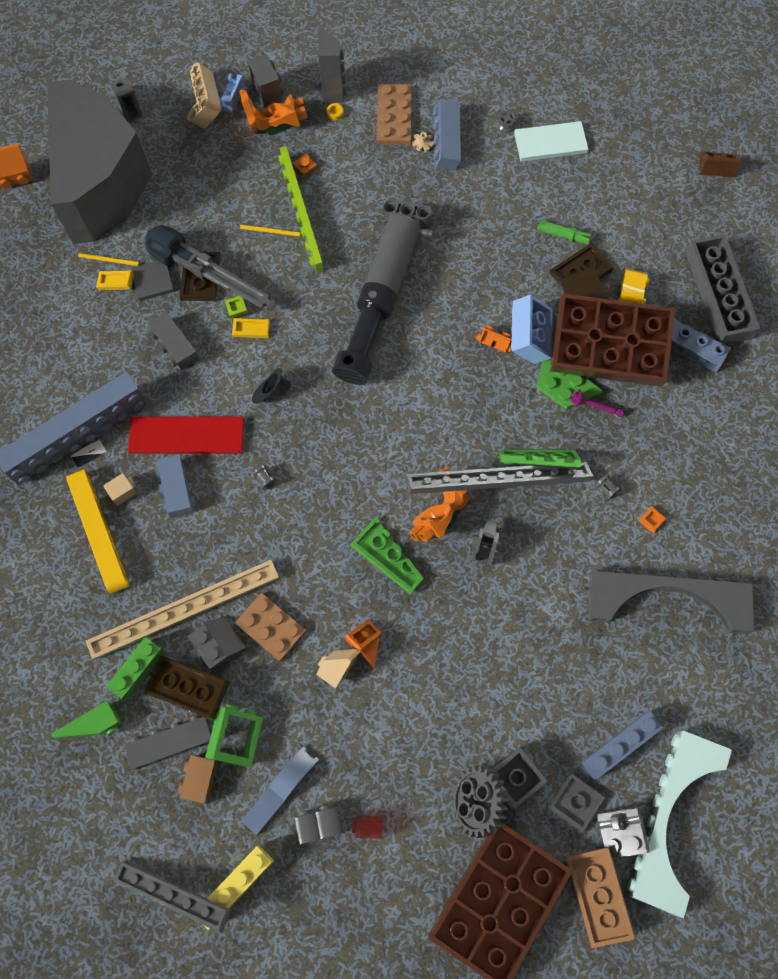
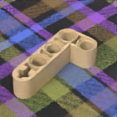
[187,62,221,129]

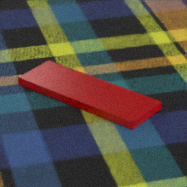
[128,417,244,454]

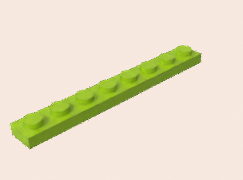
[278,146,323,273]

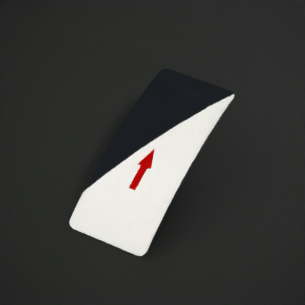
[71,440,107,468]

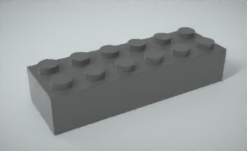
[685,234,761,344]

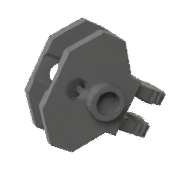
[471,520,501,566]

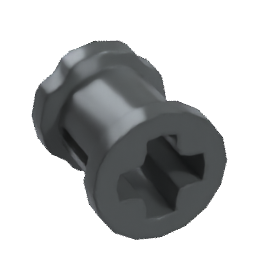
[253,465,277,490]
[595,474,621,500]

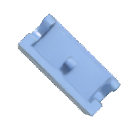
[219,74,245,114]

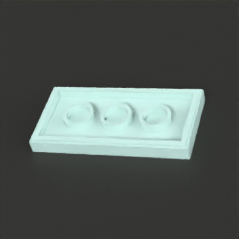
[514,121,588,162]

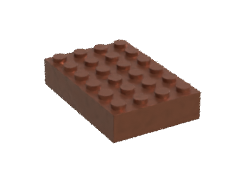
[550,293,675,387]
[428,822,573,979]

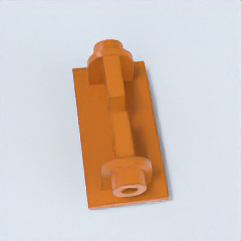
[476,326,512,353]

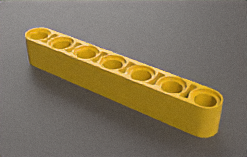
[66,469,129,595]

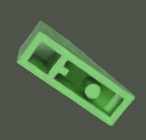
[51,701,123,739]

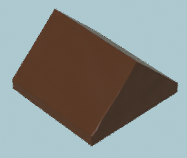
[700,151,742,177]

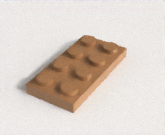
[377,84,411,144]
[567,847,635,948]

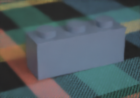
[155,454,194,518]

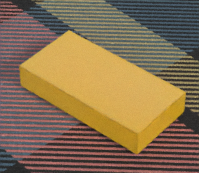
[96,270,134,290]
[232,318,270,338]

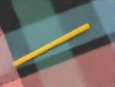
[240,225,301,237]
[78,253,139,266]

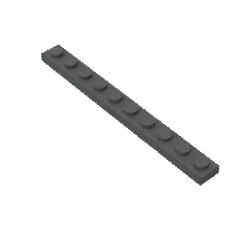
[405,462,593,494]

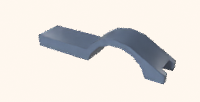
[241,746,319,835]

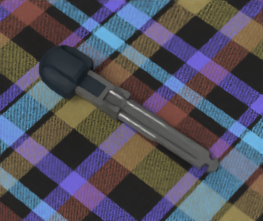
[145,225,276,311]

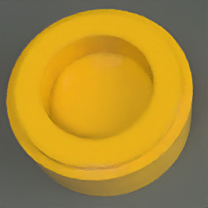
[327,103,344,120]

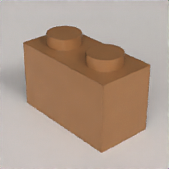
[178,755,218,804]

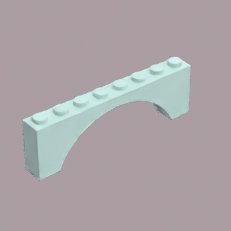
[627,731,732,918]

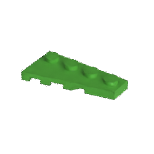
[499,449,581,468]
[351,517,424,595]

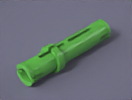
[537,219,591,245]

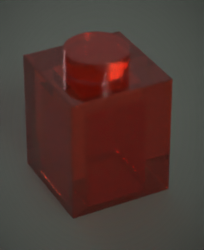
[352,815,383,839]

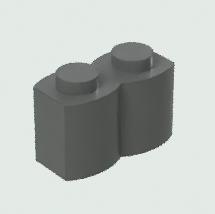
[295,804,342,844]

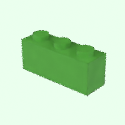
[106,637,166,702]

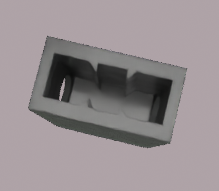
[111,78,143,122]

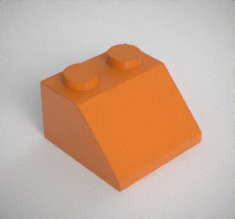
[0,143,34,189]

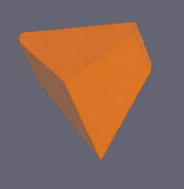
[345,620,382,668]

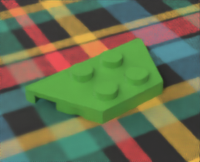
[537,358,603,409]

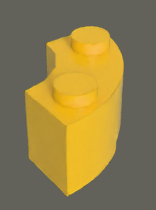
[618,268,650,304]

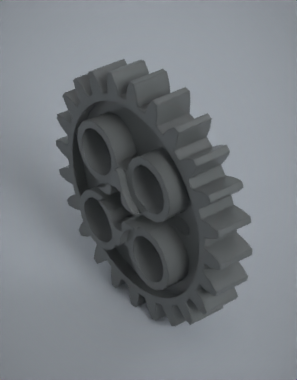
[450,765,508,838]

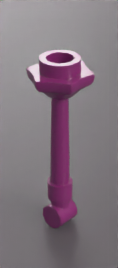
[571,389,624,417]

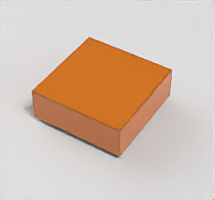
[639,506,667,533]

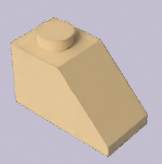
[316,649,360,688]

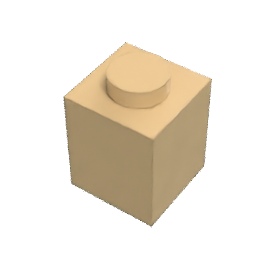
[103,473,137,506]

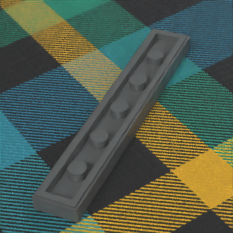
[113,861,231,933]

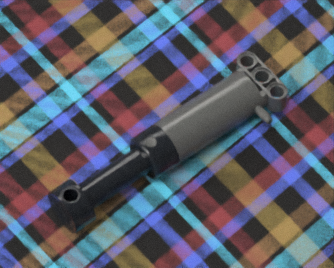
[332,200,434,385]

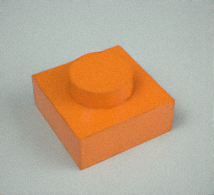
[293,154,317,178]

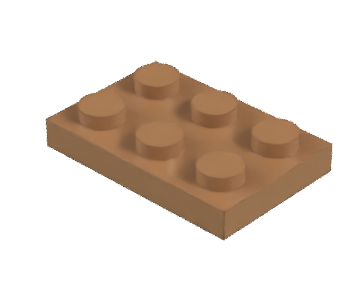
[235,593,306,662]

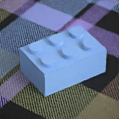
[511,295,553,364]

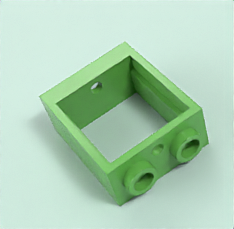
[205,705,263,768]

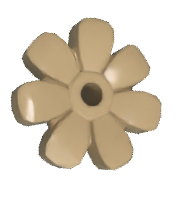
[412,132,434,152]

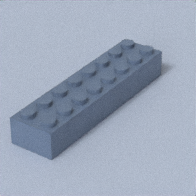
[0,372,147,485]

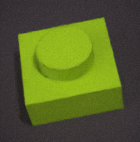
[225,296,248,319]

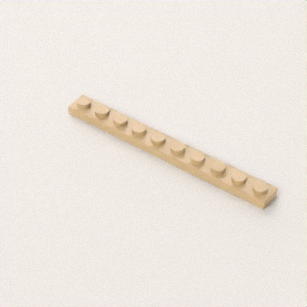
[86,560,279,660]

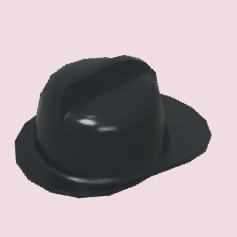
[252,368,291,404]

